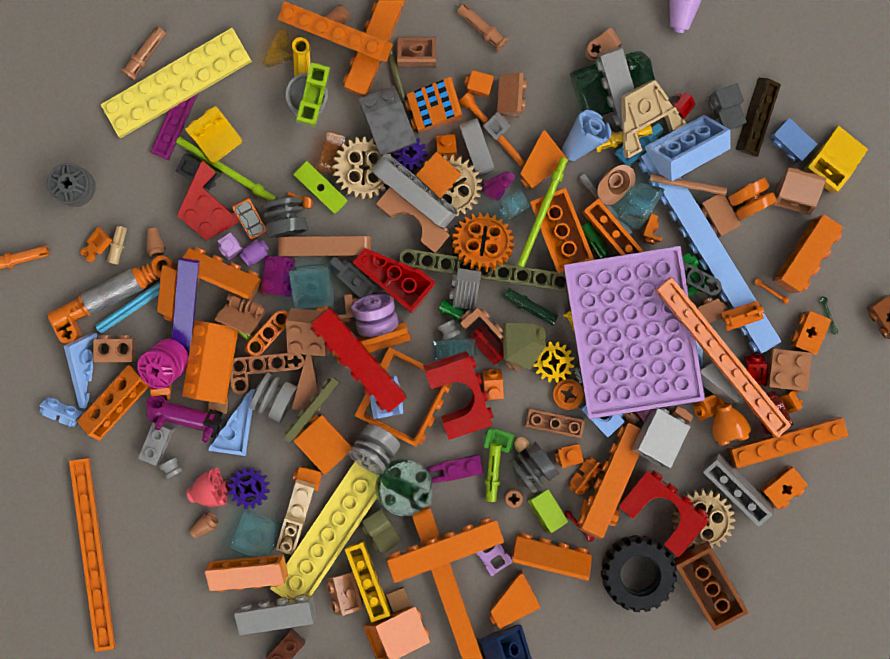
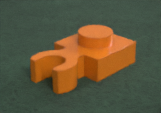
[80,227,112,263]

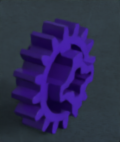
[228,467,270,509]

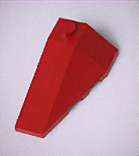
[353,248,436,314]

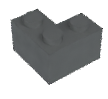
[708,83,747,130]

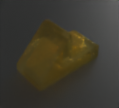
[263,28,294,68]

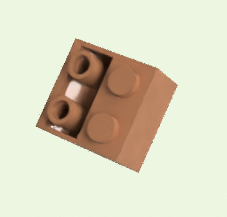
[497,73,527,118]
[773,168,826,215]

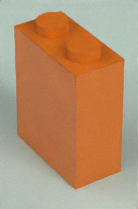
[294,414,353,475]

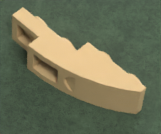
[276,479,315,555]

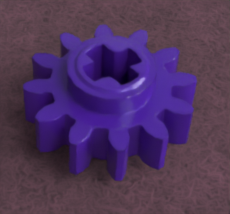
[394,138,428,171]

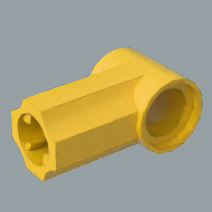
[292,37,311,76]

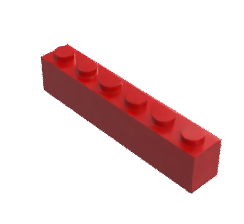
[311,306,407,413]

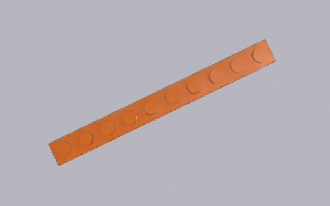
[655,277,791,438]
[69,458,116,652]

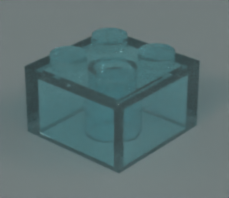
[289,263,335,309]

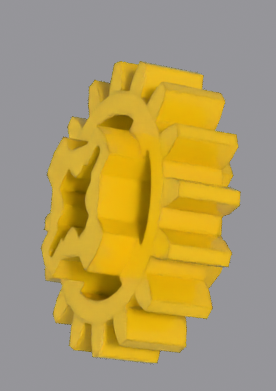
[533,341,574,383]

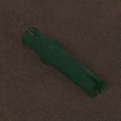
[503,287,559,326]

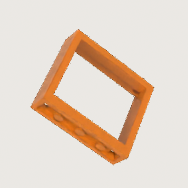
[354,347,453,447]

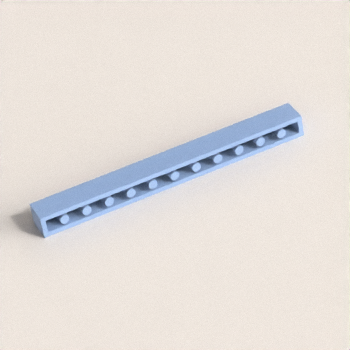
[638,153,782,354]

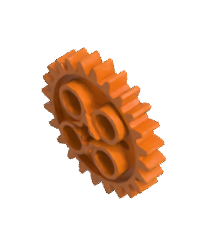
[452,212,515,272]

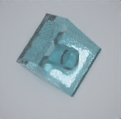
[618,183,665,231]
[229,509,283,557]

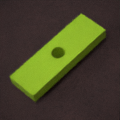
[293,161,348,215]

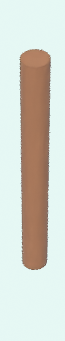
[649,174,727,195]

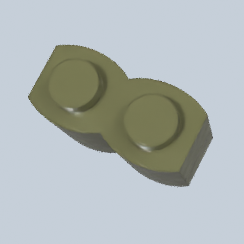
[361,508,403,554]

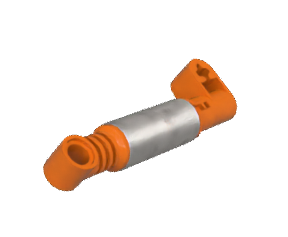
[47,256,175,344]

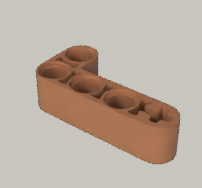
[230,353,305,394]

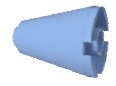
[562,110,612,161]

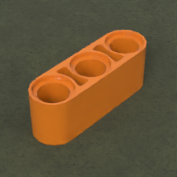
[244,310,288,356]

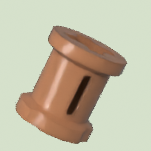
[505,489,523,508]

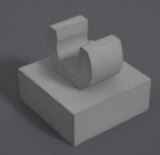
[483,112,511,140]

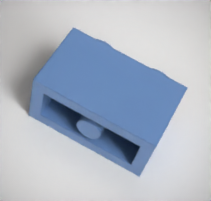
[770,118,817,163]

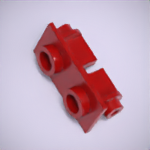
[469,325,504,365]

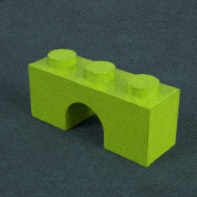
[296,62,330,127]

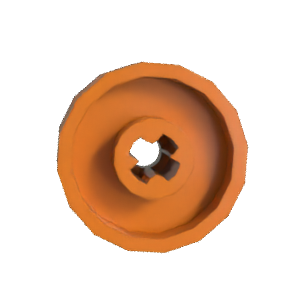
[727,177,778,221]

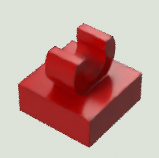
[670,92,696,119]

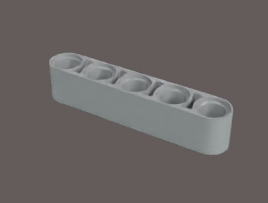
[372,153,457,228]

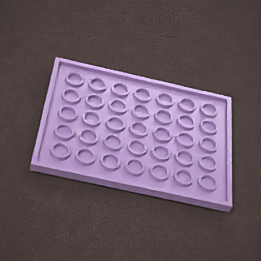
[564,246,705,419]

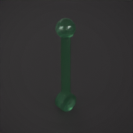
[819,297,839,335]

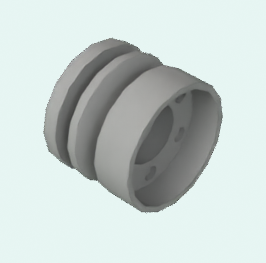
[250,372,297,423]
[349,424,400,474]

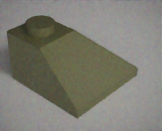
[503,323,546,370]

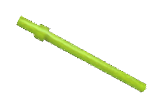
[176,137,276,202]
[517,157,568,268]

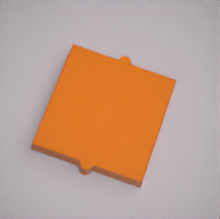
[416,151,462,198]

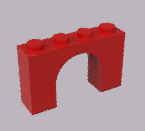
[423,351,494,440]
[618,470,710,557]

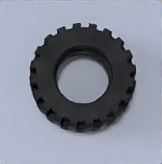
[601,535,677,613]

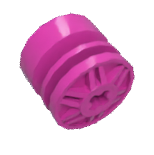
[137,338,189,389]

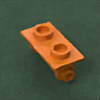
[721,300,764,331]
[568,457,602,496]

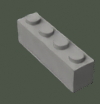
[595,46,634,129]
[703,453,774,527]
[234,594,318,635]

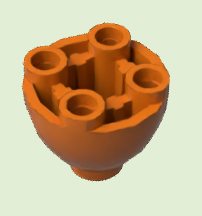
[712,403,751,446]

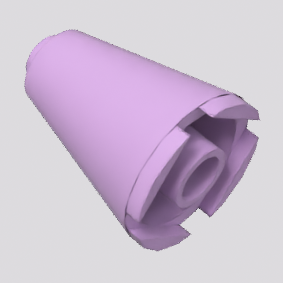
[669,0,702,33]

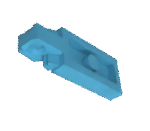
[614,123,663,166]

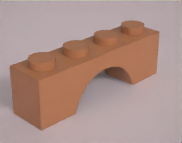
[376,187,450,253]

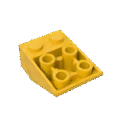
[802,126,868,194]

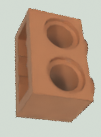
[93,335,136,362]

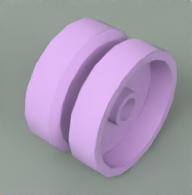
[352,294,399,337]

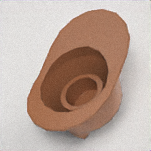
[597,165,635,205]

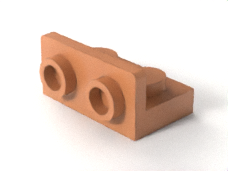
[326,571,363,616]

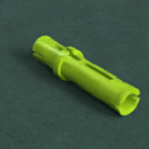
[485,443,502,502]

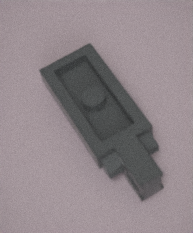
[330,256,377,298]

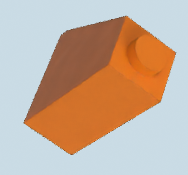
[519,130,569,190]
[157,265,200,322]
[489,570,541,629]

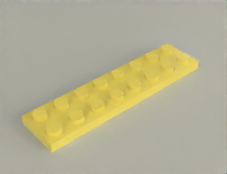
[101,28,252,138]
[270,462,388,599]

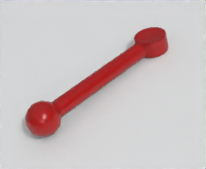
[564,510,594,542]

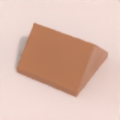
[397,37,436,67]

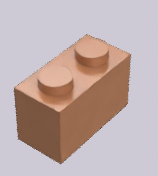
[699,194,741,238]

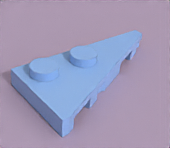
[64,332,97,408]
[208,389,255,456]

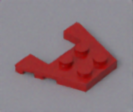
[177,160,258,240]

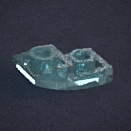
[434,339,477,361]

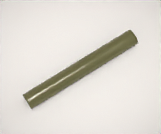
[388,46,407,104]

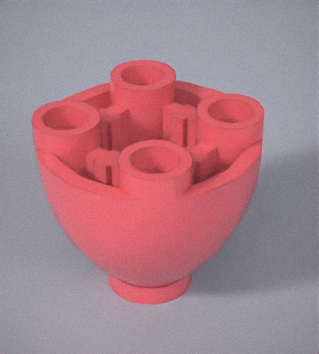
[187,468,230,507]

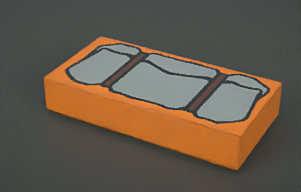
[232,197,267,240]

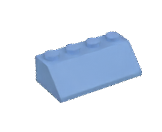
[645,115,731,181]

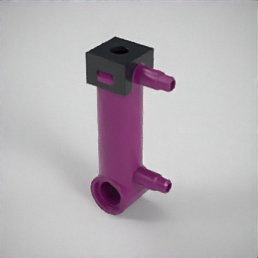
[146,396,223,443]

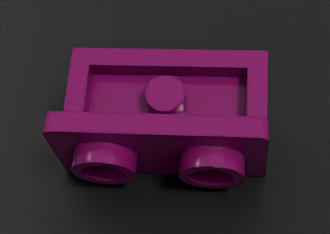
[261,256,295,297]

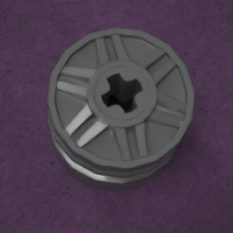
[47,163,96,207]
[262,197,308,238]
[510,442,560,493]

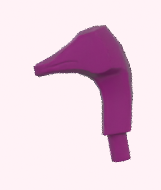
[482,171,515,201]

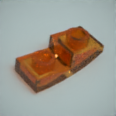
[317,131,346,175]

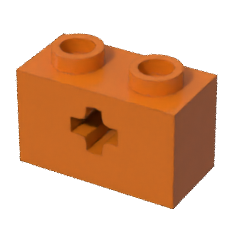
[791,311,831,355]
[760,466,808,509]

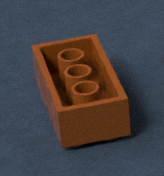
[674,541,749,631]

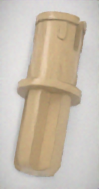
[106,226,127,265]

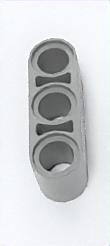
[459,118,495,176]

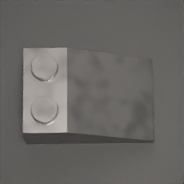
[359,85,417,156]

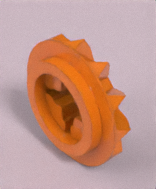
[553,379,584,410]

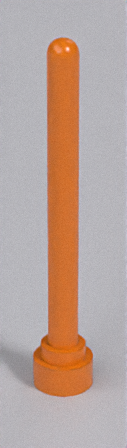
[458,91,526,167]

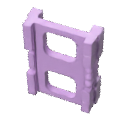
[476,544,513,576]

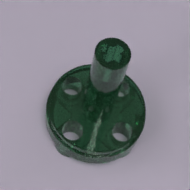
[375,459,432,516]

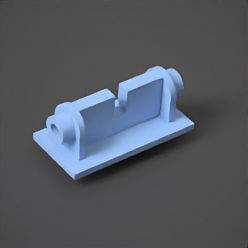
[39,397,82,427]

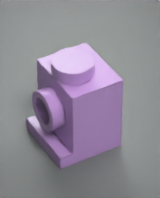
[218,232,243,261]

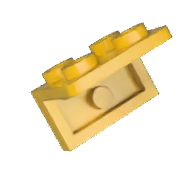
[185,106,242,163]

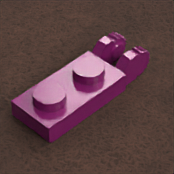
[427,455,483,483]

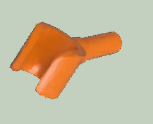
[287,192,313,209]

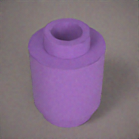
[240,239,269,266]

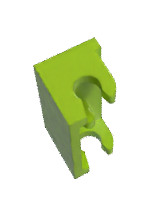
[527,489,568,533]

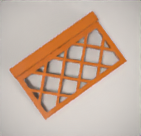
[332,322,411,363]

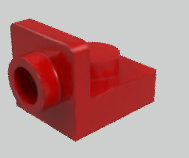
[744,354,767,385]

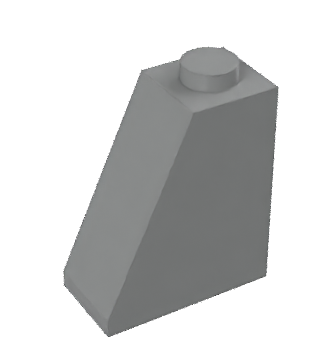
[700,361,745,405]

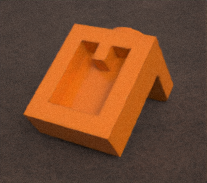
[640,214,662,245]
[692,394,725,422]
[554,443,584,469]

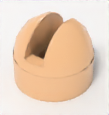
[514,437,531,453]

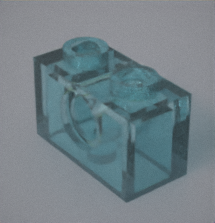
[498,190,530,221]

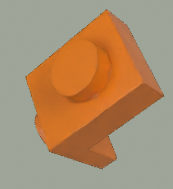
[436,134,457,160]
[483,369,504,400]

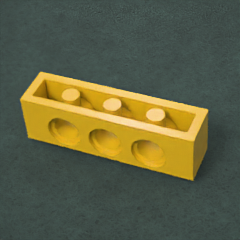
[345,540,391,622]

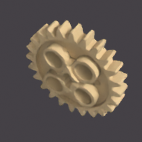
[332,137,391,200]
[442,154,483,217]
[672,488,736,548]

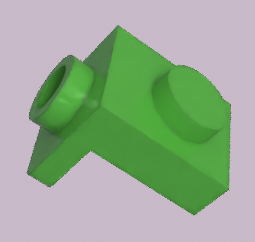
[483,427,515,453]

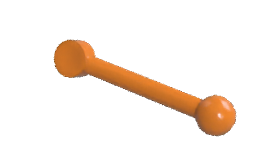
[754,279,789,304]

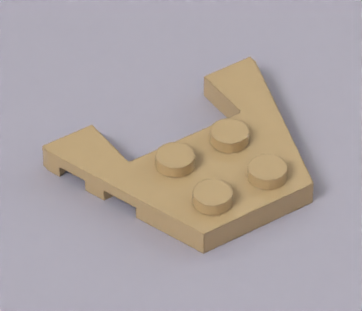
[621,80,687,158]

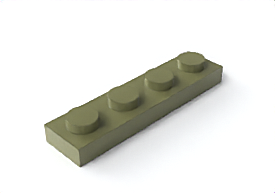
[284,377,340,443]

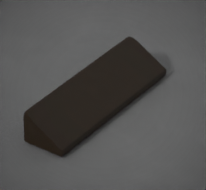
[736,78,781,157]

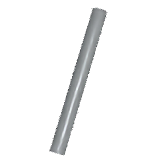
[579,173,632,235]

